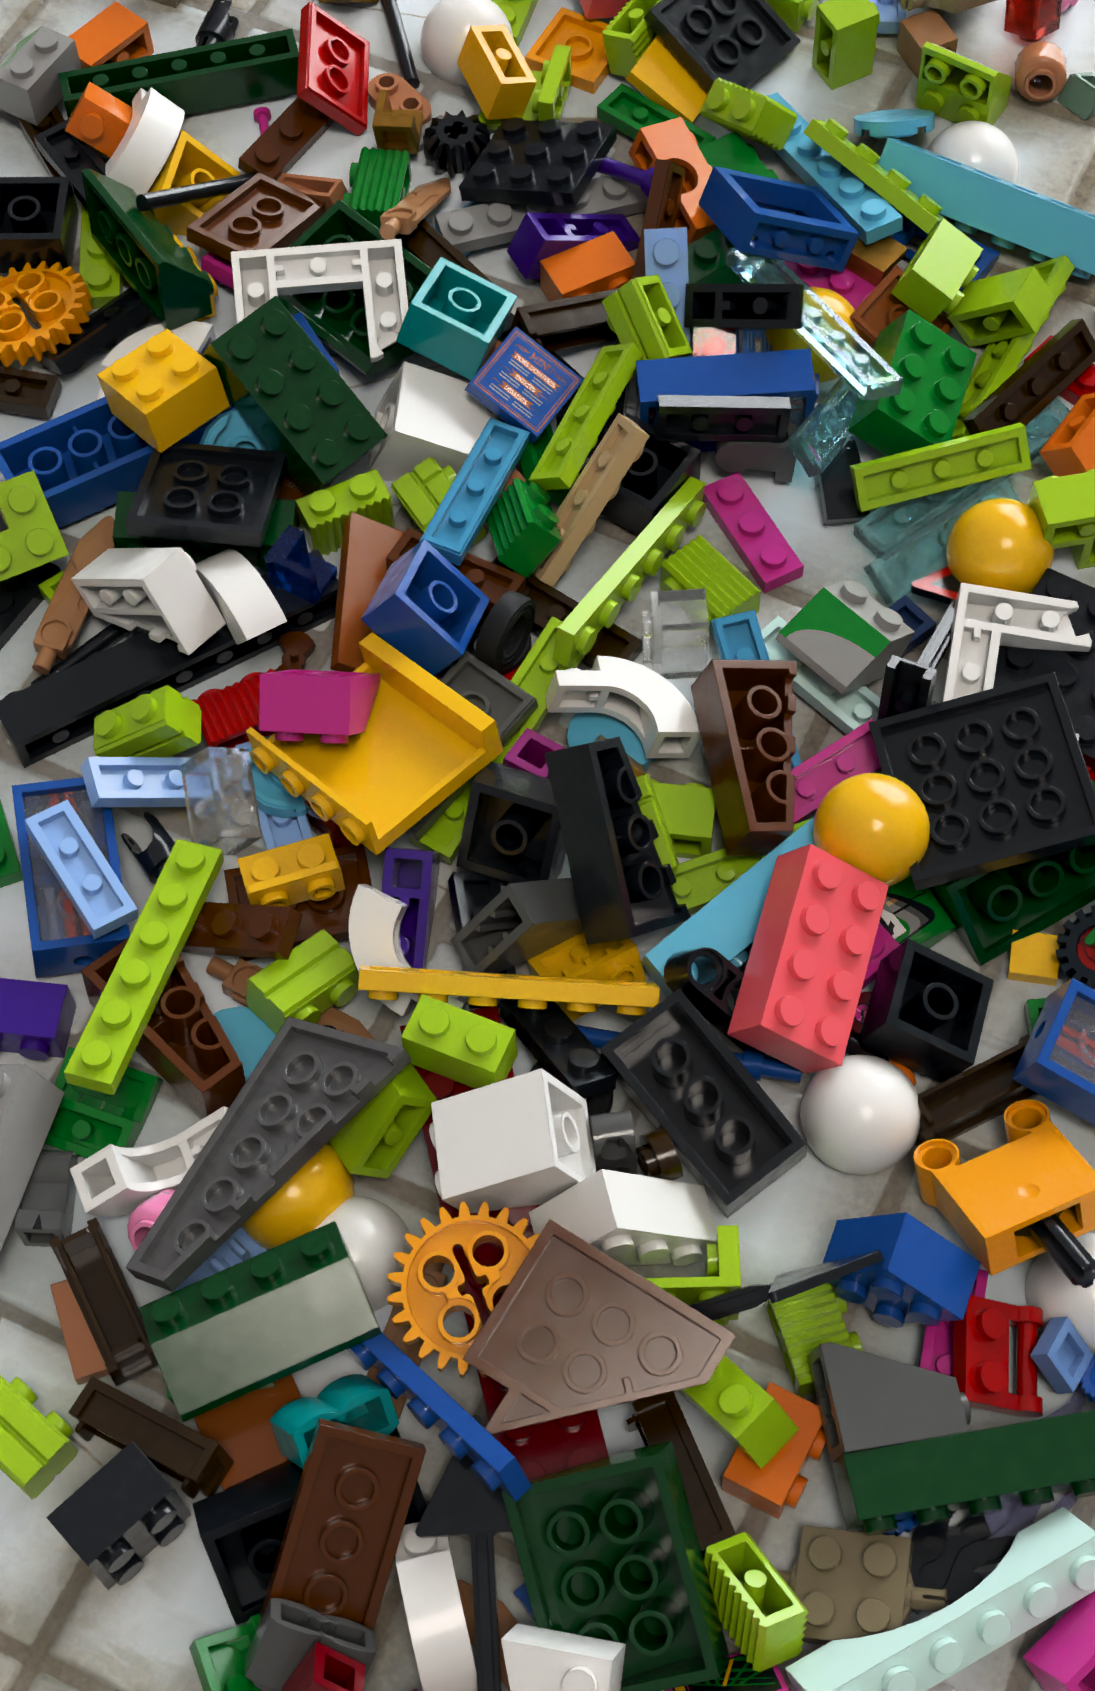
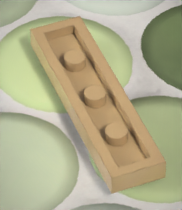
[534,413,650,587]

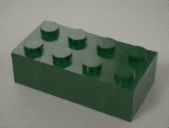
[202,296,387,495]

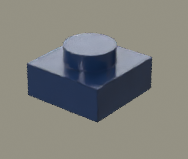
[888,595,937,658]

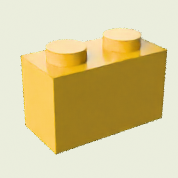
[457,25,537,120]

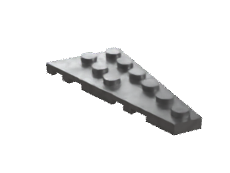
[125,1017,412,1292]

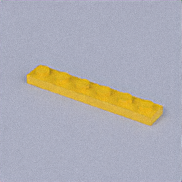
[358,965,660,1015]

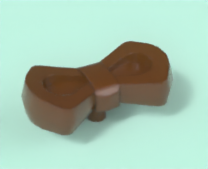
[275,631,316,672]

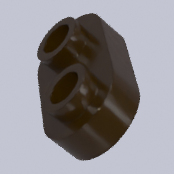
[636,1128,683,1180]

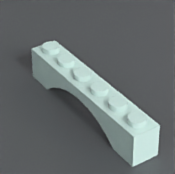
[785,1507,1095,1691]

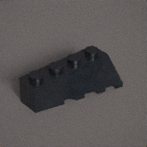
[544,737,691,945]

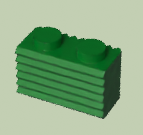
[343,147,412,229]
[486,478,563,579]

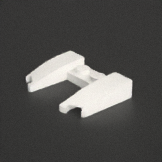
[231,239,408,362]
[942,583,1092,741]

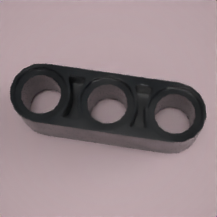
[664,947,763,1053]

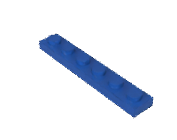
[347,1332,532,1502]

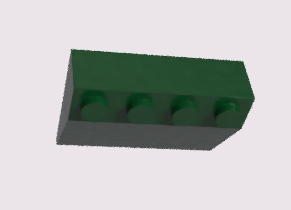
[278,199,432,377]
[501,1440,730,1691]

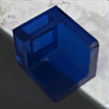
[264,525,338,605]

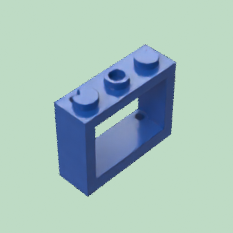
[698,166,860,272]

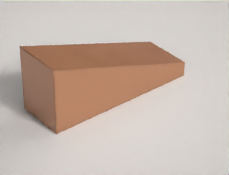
[277,173,348,212]

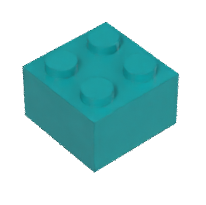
[396,257,518,380]

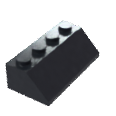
[192,1427,427,1626]

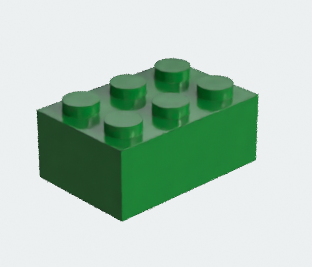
[847,309,977,456]

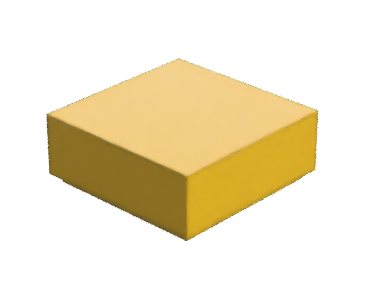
[1007,929,1059,986]

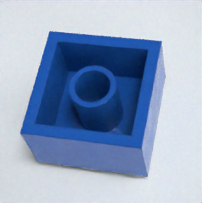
[361,539,490,676]
[822,1212,981,1328]

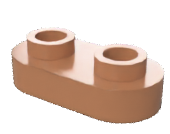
[368,73,432,124]

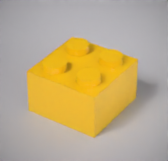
[97,328,230,453]

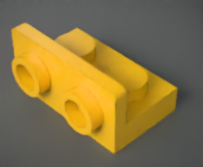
[237,833,345,907]
[527,932,646,1021]

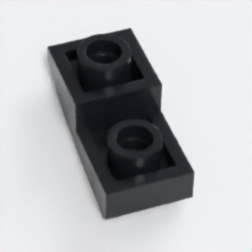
[811,440,870,525]

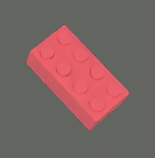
[727,844,889,1074]

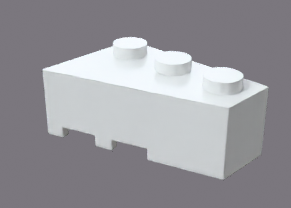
[71,547,226,655]
[528,1169,717,1266]
[501,1623,626,1691]

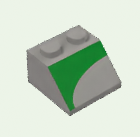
[0,26,82,126]
[775,578,915,695]

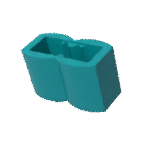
[269,1374,399,1469]

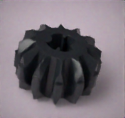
[423,110,490,179]

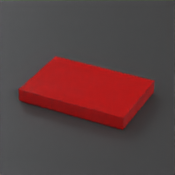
[297,2,370,136]

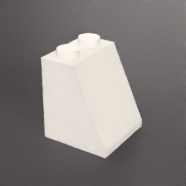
[366,361,503,481]
[429,1068,597,1213]

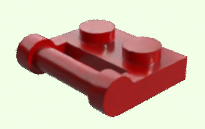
[953,1295,1043,1418]

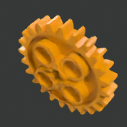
[0,261,93,367]
[387,1202,541,1378]

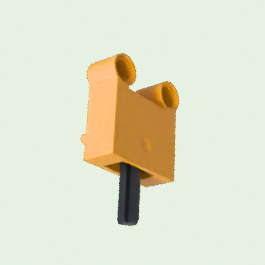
[913,1099,1095,1288]

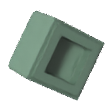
[1058,72,1095,120]

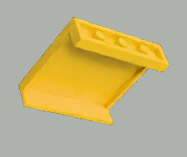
[246,632,504,855]

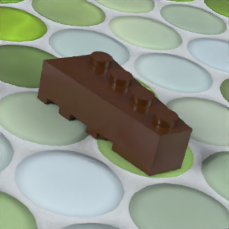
[691,659,797,856]
[81,937,246,1118]

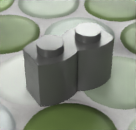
[245,1598,376,1691]

